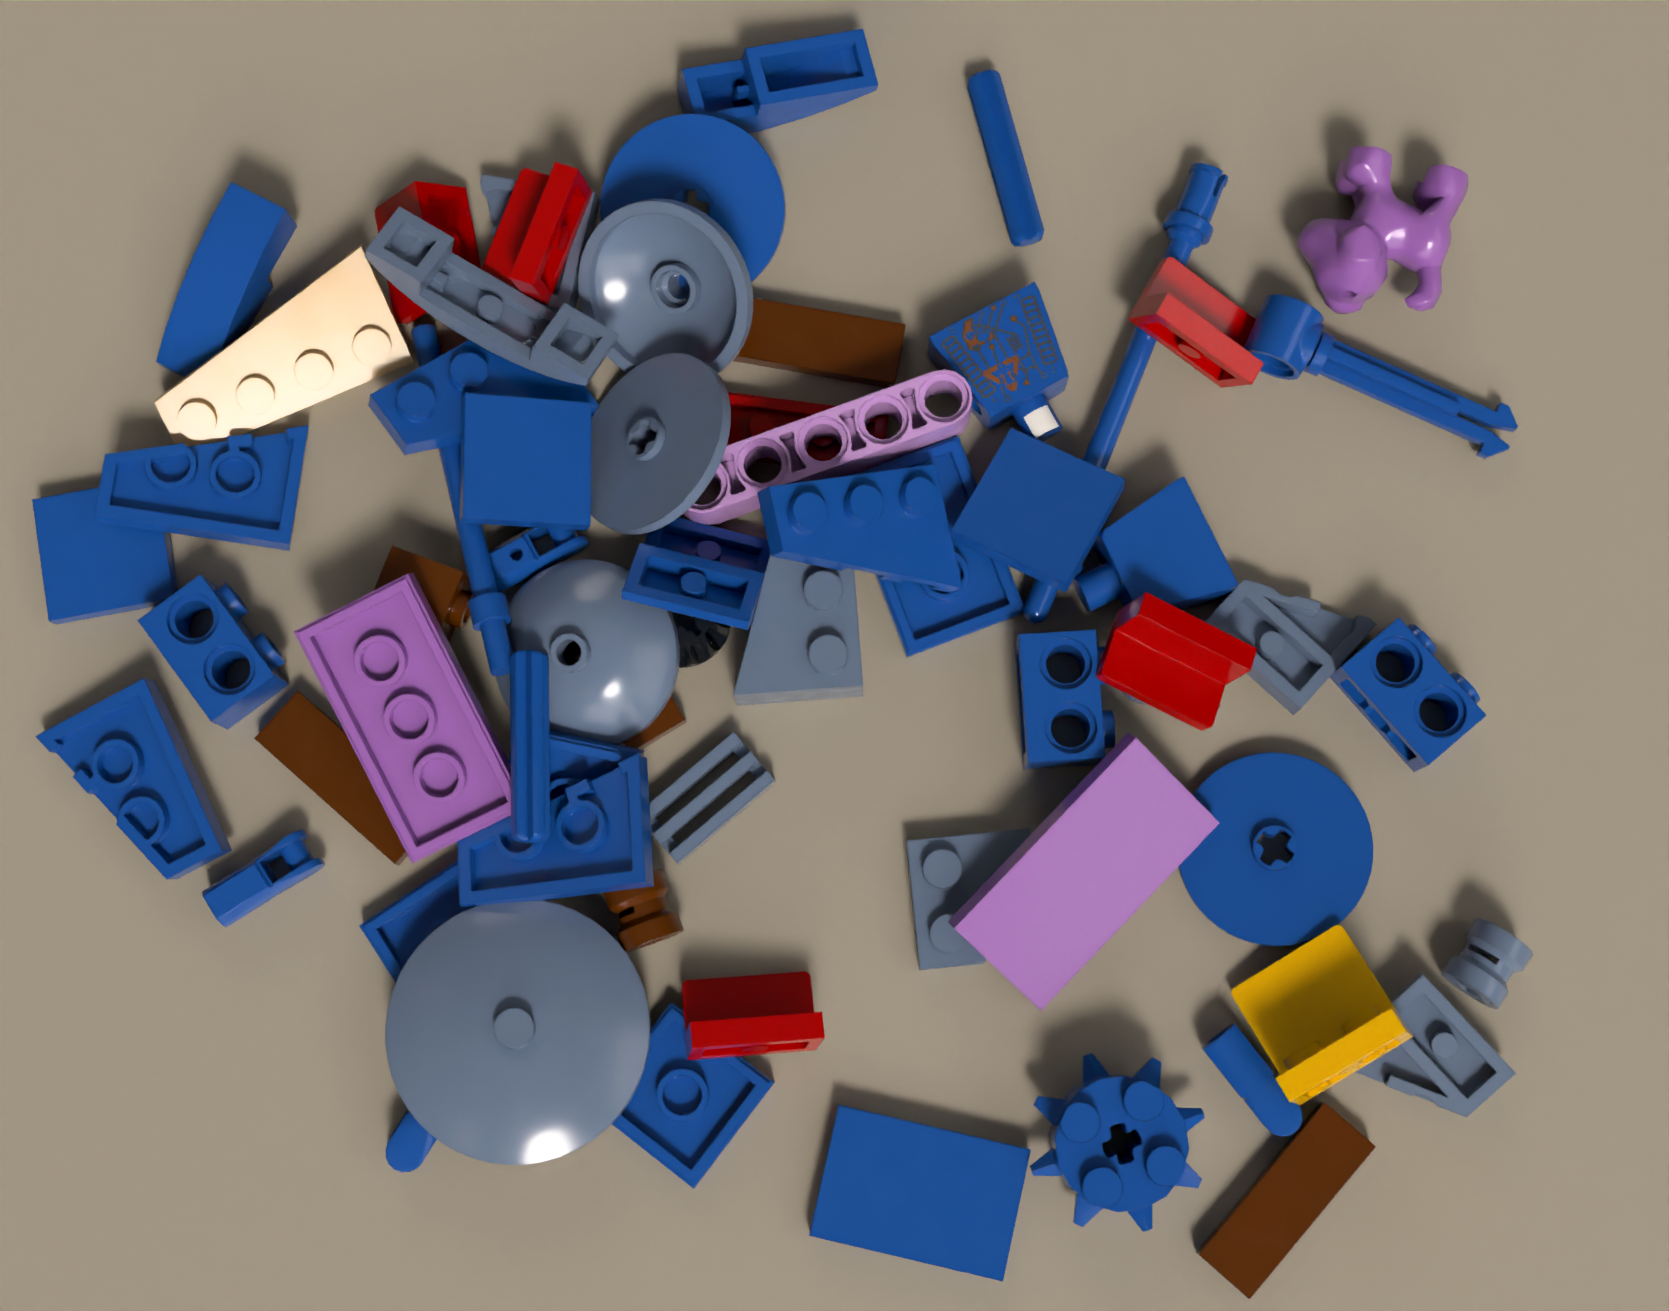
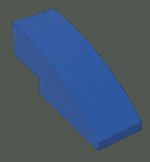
[677,29,878,134]
[156,182,297,378]

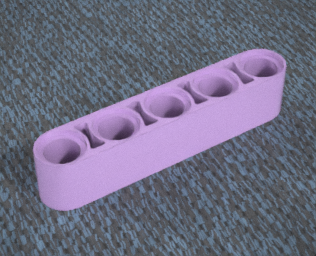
[684,369,972,525]

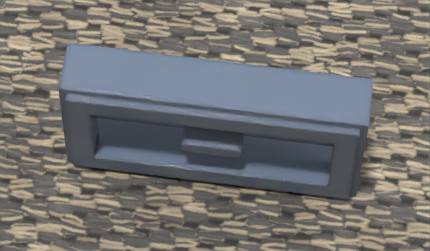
[649,732,776,865]

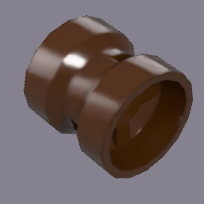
[603,869,684,953]

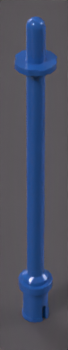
[1024,163,1228,624]

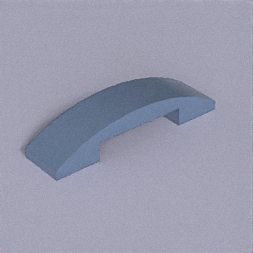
[365,206,619,386]

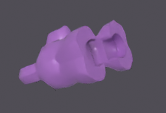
[1298,146,1468,314]

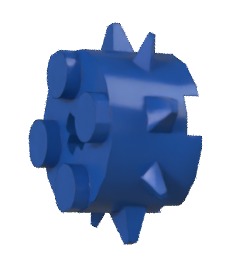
[1030,1053,1205,1232]

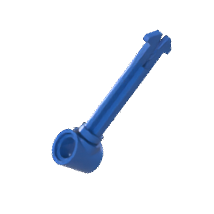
[1244,294,1518,459]

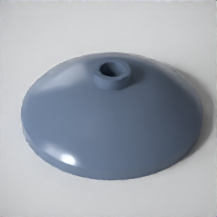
[578,198,753,373]
[496,559,680,745]

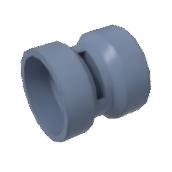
[1441,918,1533,1009]

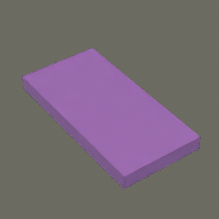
[294,573,511,863]
[948,733,1219,1011]

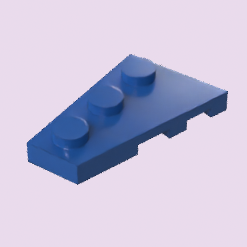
[368,340,599,455]
[94,425,309,551]
[757,464,963,593]
[36,678,232,879]
[457,753,654,909]

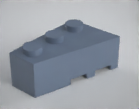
[733,554,863,706]

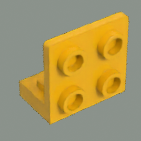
[1231,925,1413,1105]

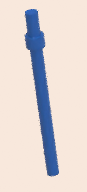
[411,324,512,676]

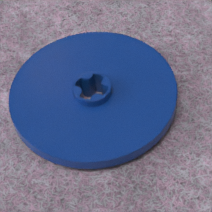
[600,114,786,293]
[1179,752,1373,946]

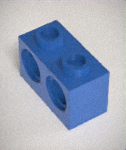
[138,574,289,730]
[1330,617,1486,772]
[1014,629,1116,770]

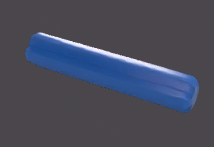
[967,69,1044,247]
[510,649,551,843]

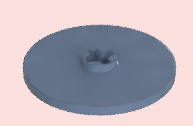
[591,353,731,535]

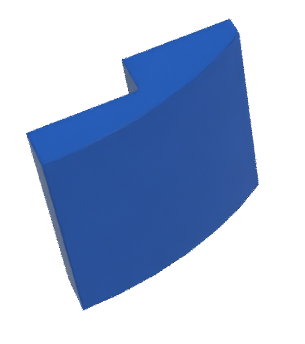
[622,518,770,630]

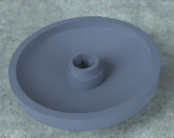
[385,900,651,1165]

